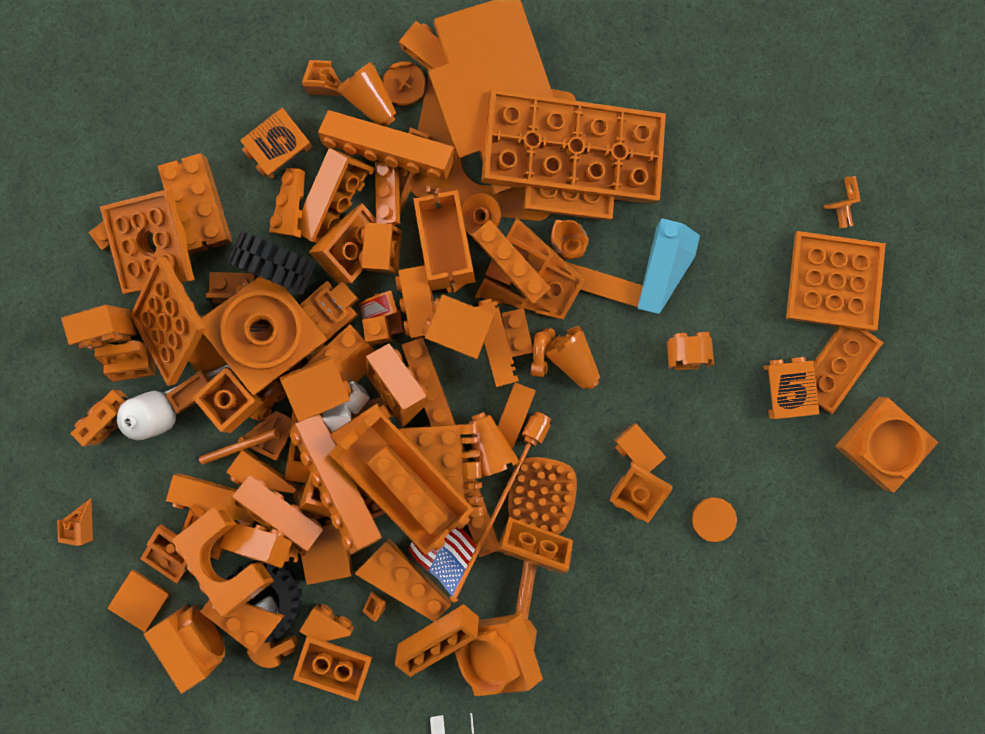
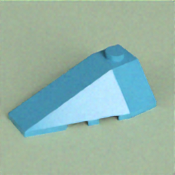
[637,218,700,315]

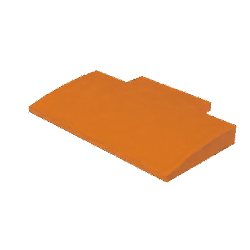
[428,0,554,195]
[481,89,666,221]

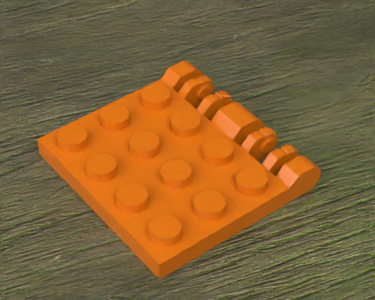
[398,423,484,517]

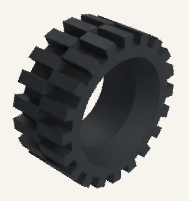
[227,231,316,295]
[226,560,303,643]

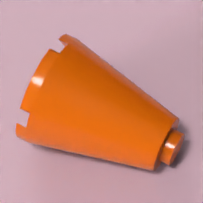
[337,62,396,127]
[545,326,600,390]
[469,412,519,477]

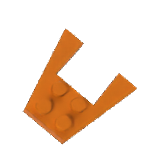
[475,218,585,319]

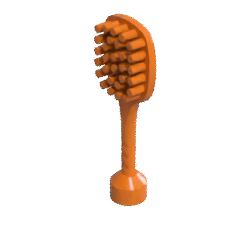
[508,457,577,649]

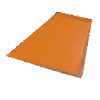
[302,60,342,96]
[57,498,93,546]

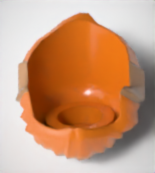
[550,220,589,260]

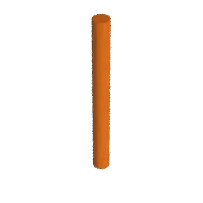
[199,428,279,465]

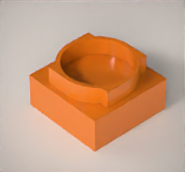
[835,397,939,493]
[144,604,225,694]
[454,613,543,696]

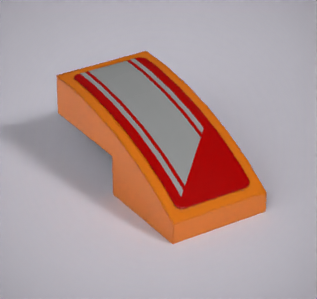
[359,291,397,319]

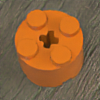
[667,332,714,370]

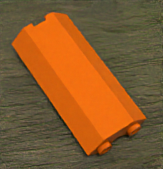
[329,408,474,555]

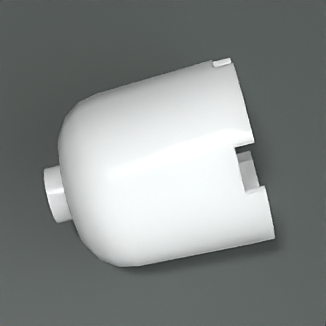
[117,390,176,440]

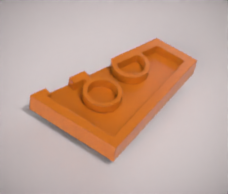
[269,168,305,238]
[200,599,285,654]

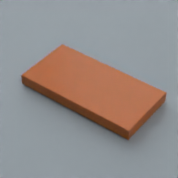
[814,327,884,414]

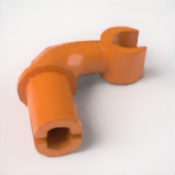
[531,328,556,377]

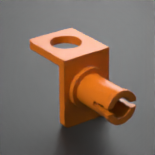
[823,176,861,228]

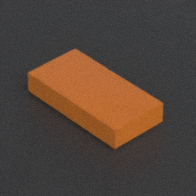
[165,370,211,414]

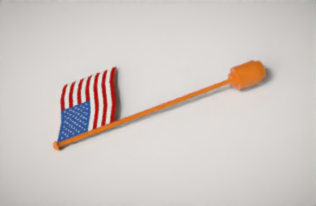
[409,412,551,602]

